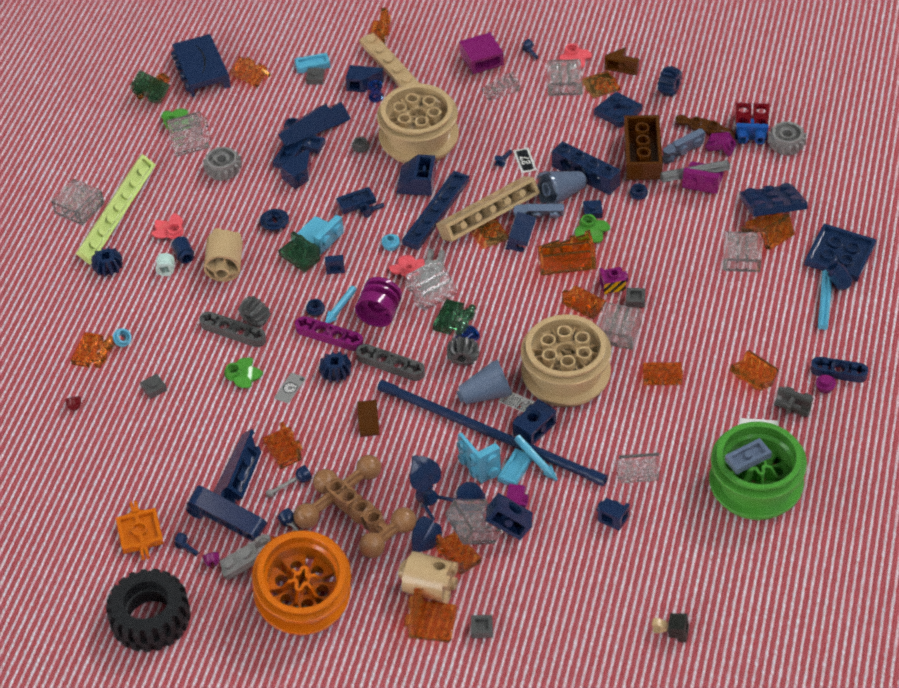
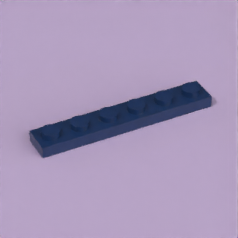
[402,171,470,250]

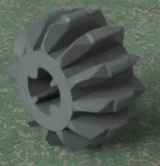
[238,296,271,328]
[446,336,479,366]

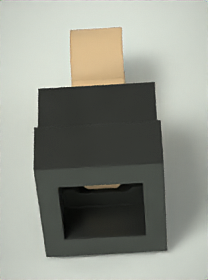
[652,613,689,642]

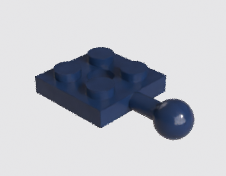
[594,92,643,128]

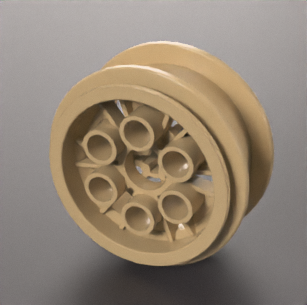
[377,84,459,163]
[521,314,611,407]

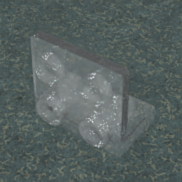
[615,453,660,484]

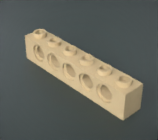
[436,176,540,241]

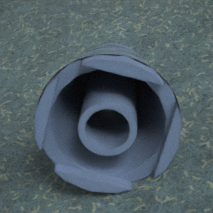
[536,171,587,204]
[456,360,512,404]

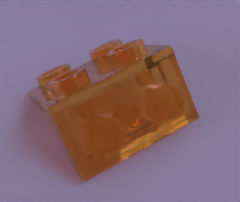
[740,213,795,250]
[404,588,457,642]

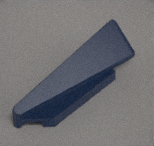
[278,102,351,146]
[213,429,261,503]

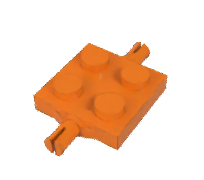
[115,500,164,560]

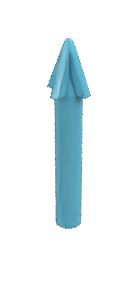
[325,286,357,323]
[514,434,558,481]

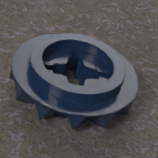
[260,209,289,232]

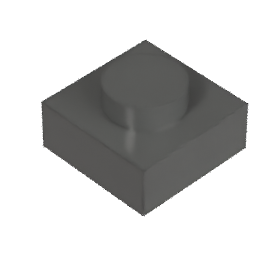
[306,68,325,85]
[626,288,645,307]
[140,373,167,399]
[471,615,493,638]

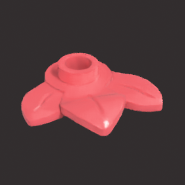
[559,43,592,69]
[151,213,184,239]
[389,255,425,280]

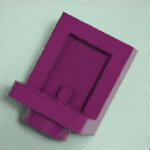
[705,132,736,156]

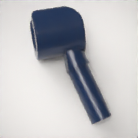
[522,39,539,60]
[495,150,512,167]
[359,203,384,218]
[175,532,199,556]

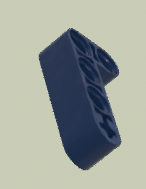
[186,486,267,541]

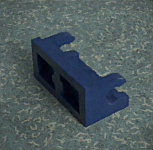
[506,212,537,252]

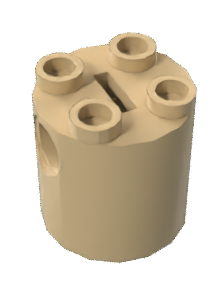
[204,228,243,282]
[398,551,459,604]

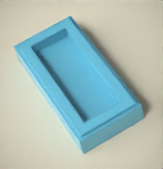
[294,53,331,74]
[497,448,533,486]

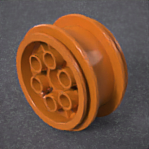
[252,530,351,635]

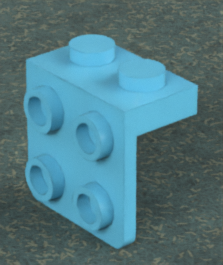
[294,215,344,254]
[457,432,501,484]

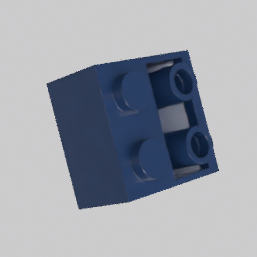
[396,154,436,196]

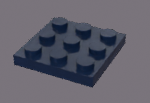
[739,183,808,217]
[804,223,877,282]

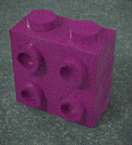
[459,32,504,74]

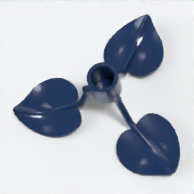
[410,455,485,552]

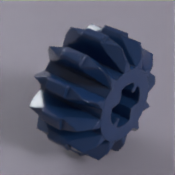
[657,66,682,96]
[91,247,123,277]
[319,351,352,383]

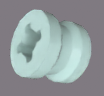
[156,253,175,276]

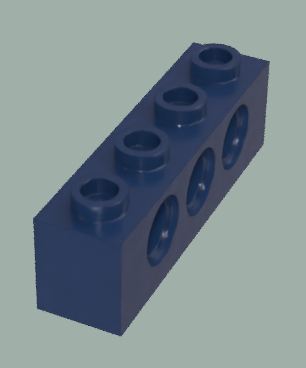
[552,141,621,195]

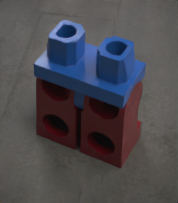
[735,103,770,145]

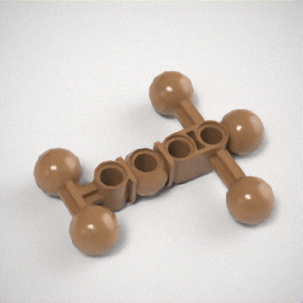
[293,455,417,558]

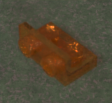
[642,362,683,386]
[263,422,303,470]

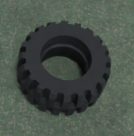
[106,569,191,652]

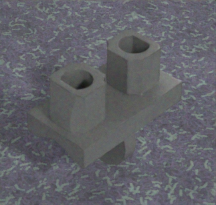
[774,386,814,417]

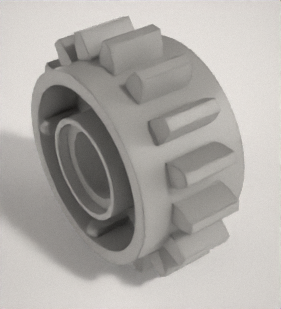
[768,122,807,155]
[203,147,242,181]

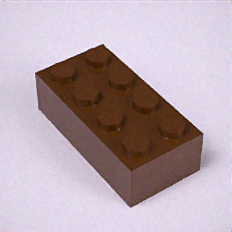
[624,115,663,180]

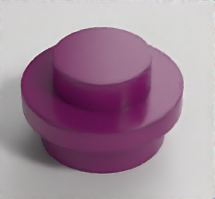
[816,375,836,393]

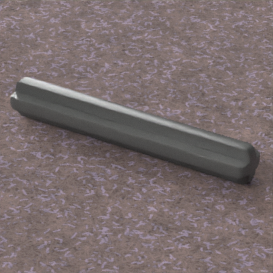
[660,160,730,183]

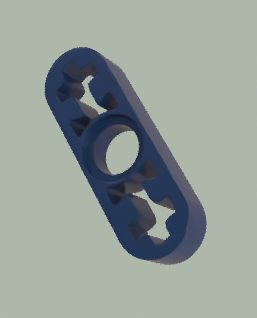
[810,357,868,383]

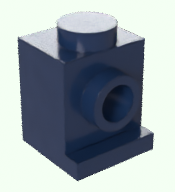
[596,498,630,531]

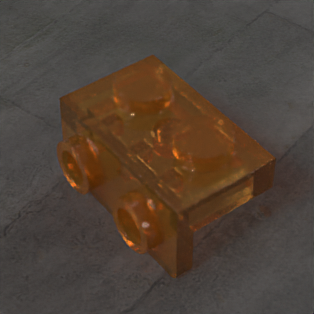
[370,8,392,45]
[229,56,271,88]
[562,285,606,320]
[729,350,779,391]
[435,530,481,575]

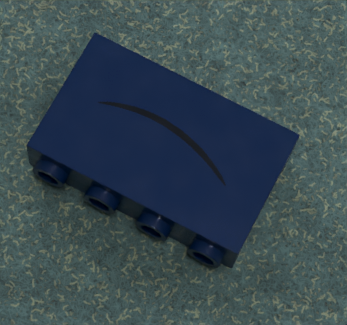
[171,34,231,97]

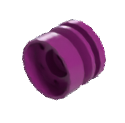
[355,277,402,327]

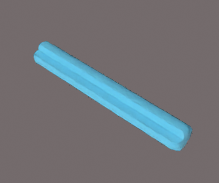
[818,270,832,330]

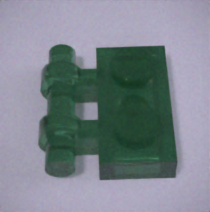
[432,299,476,336]

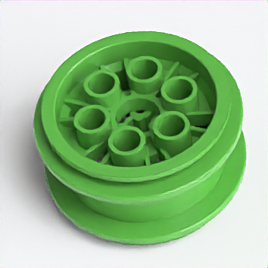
[709,422,807,520]

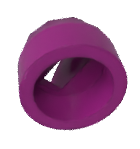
[202,551,220,568]

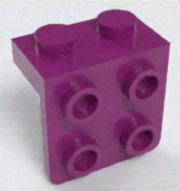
[682,162,724,194]

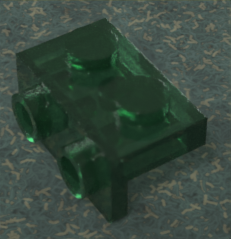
[130,70,170,104]
[278,231,320,273]

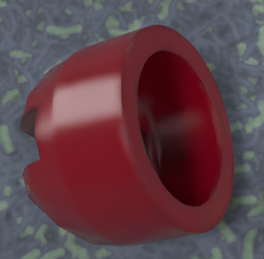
[65,396,81,411]

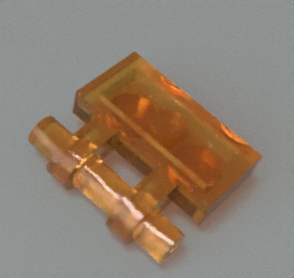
[70,332,114,368]

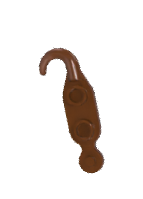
[675,115,736,140]

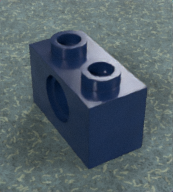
[512,399,556,445]
[486,493,533,540]

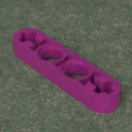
[295,316,363,351]

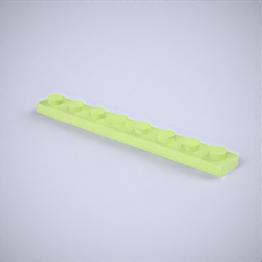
[75,154,156,265]

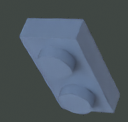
[725,438,772,474]

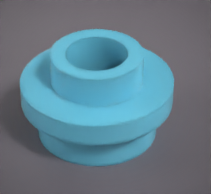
[382,234,400,251]
[112,328,132,347]

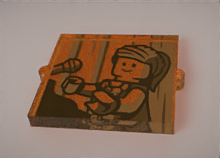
[581,71,620,99]
[470,218,509,249]

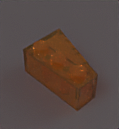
[537,230,596,275]

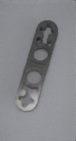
[199,312,266,347]
[356,344,425,381]

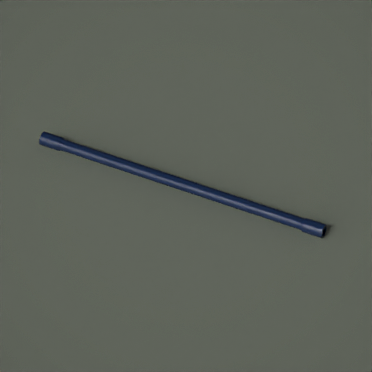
[377,380,608,486]

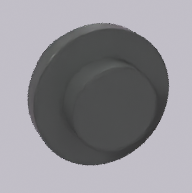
[352,137,369,153]

